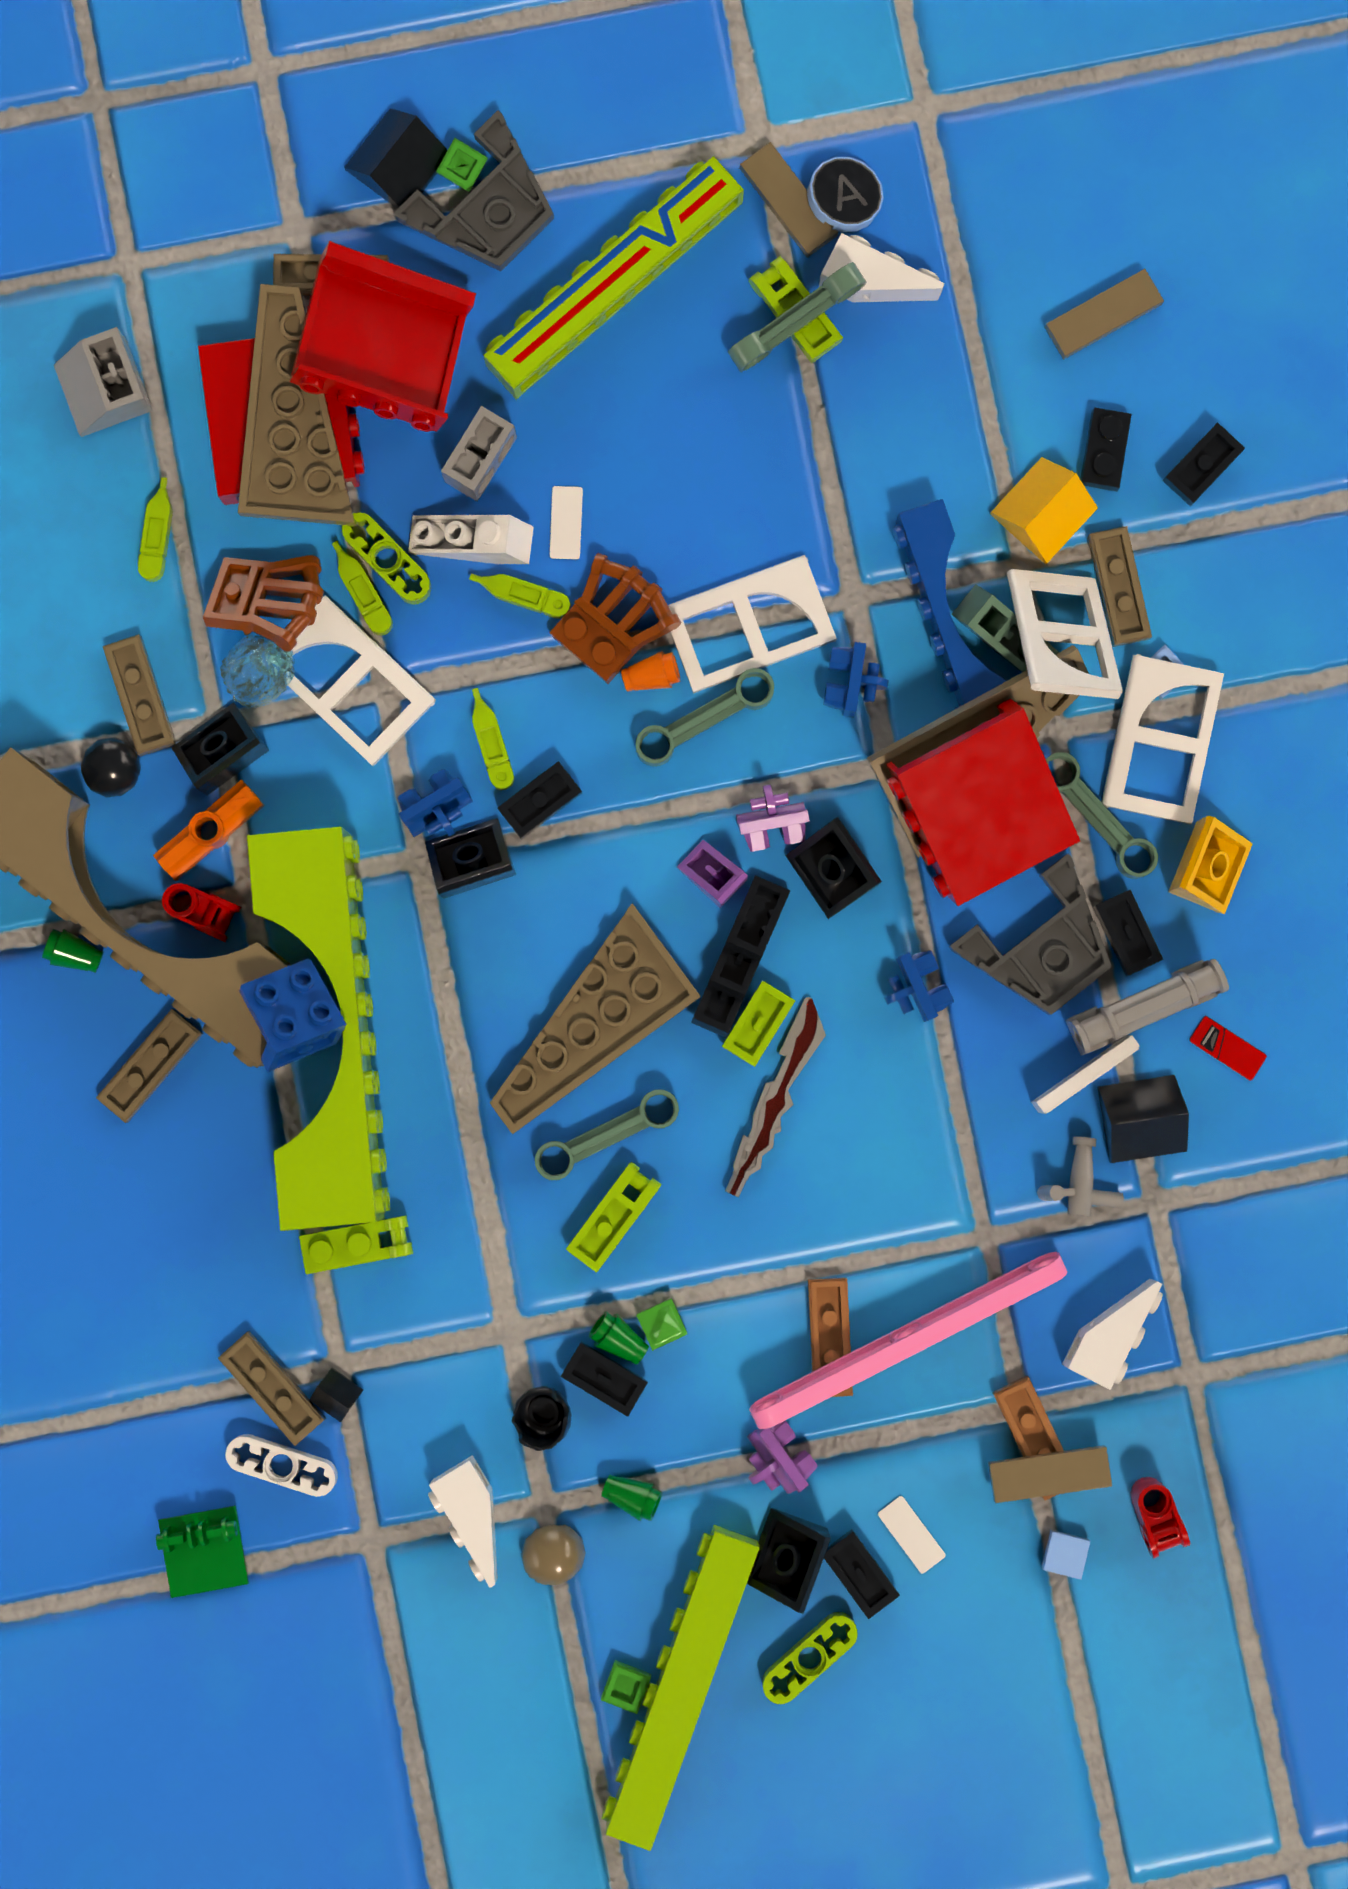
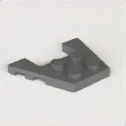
[393,110,554,272]
[949,853,1112,1015]

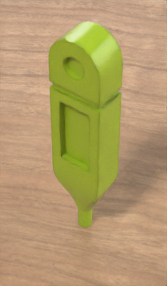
[138,477,173,582]
[332,541,393,636]
[469,573,571,619]
[472,688,515,790]

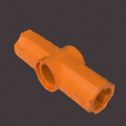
[153,779,265,881]

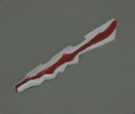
[725,997,826,1198]

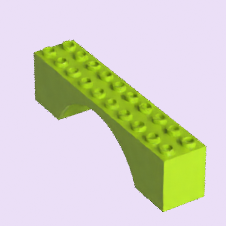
[247,827,390,1231]

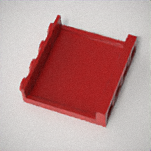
[290,241,476,432]
[198,338,365,505]
[886,699,1080,906]

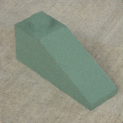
[951,584,1059,672]

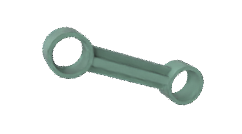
[728,262,867,372]
[636,668,774,767]
[1046,752,1158,879]
[535,1090,679,1180]

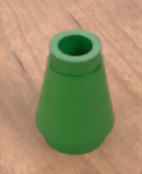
[42,929,104,973]
[589,1311,649,1365]
[601,1475,662,1521]

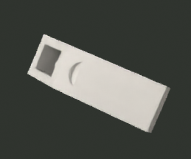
[819,233,945,302]
[408,515,534,564]
[1062,1279,1163,1390]
[428,1455,498,1588]

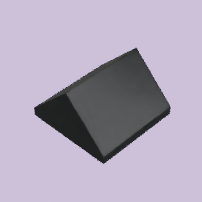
[344,108,448,209]
[171,702,269,796]
[785,817,882,919]
[425,818,516,899]
[1097,1075,1189,1163]
[747,1508,831,1614]

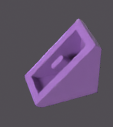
[677,840,748,908]

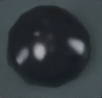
[81,737,141,797]
[511,1386,572,1451]

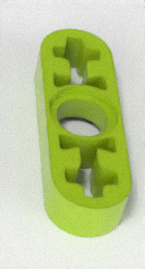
[342,512,431,604]
[762,1612,858,1704]

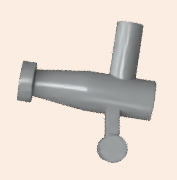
[1037,1137,1124,1217]

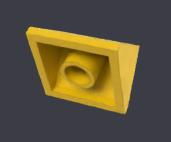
[990,457,1098,564]
[1168,816,1253,914]

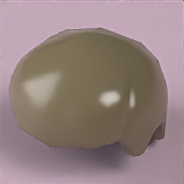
[521,1525,586,1585]

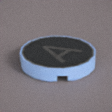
[807,157,884,232]

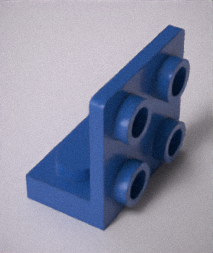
[239,959,346,1072]

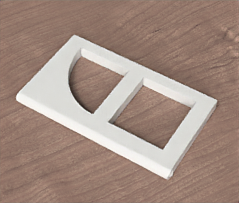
[668,555,837,694]
[1007,569,1123,699]
[262,595,436,766]
[1101,654,1224,824]

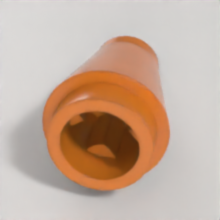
[621,651,680,692]

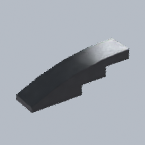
[691,875,790,1038]

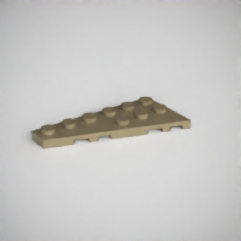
[238,284,356,526]
[867,645,1089,858]
[490,903,701,1134]

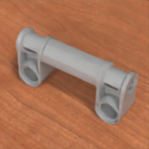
[1065,958,1229,1056]

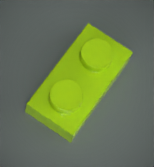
[722,980,795,1067]

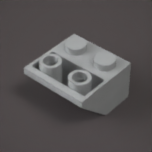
[54,327,153,437]

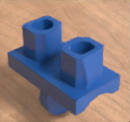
[823,642,889,718]
[397,769,473,837]
[884,950,954,1022]

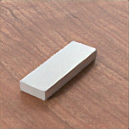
[1031,1035,1140,1114]

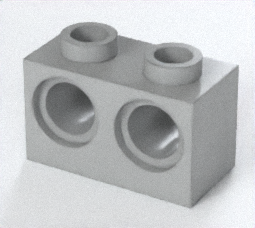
[441,406,517,502]

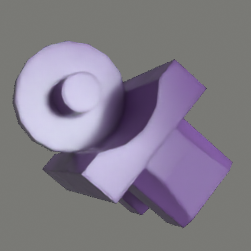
[736,785,810,852]
[747,1421,818,1494]

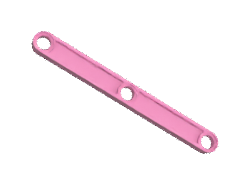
[749,1252,1068,1429]

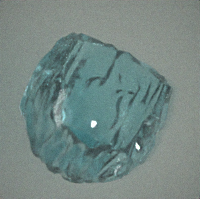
[220,632,295,708]

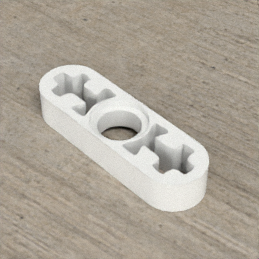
[226,1434,338,1497]

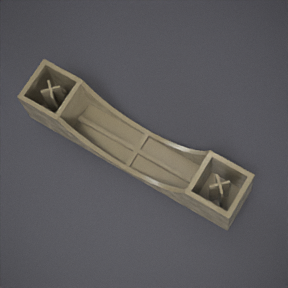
[0,747,291,1068]

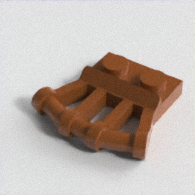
[549,553,681,684]
[203,555,324,652]

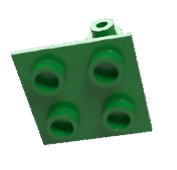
[156,1505,249,1598]

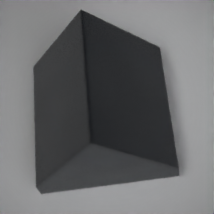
[309,1367,364,1422]

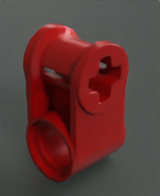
[162,883,242,942]
[1130,1477,1190,1559]

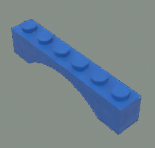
[892,499,1006,709]

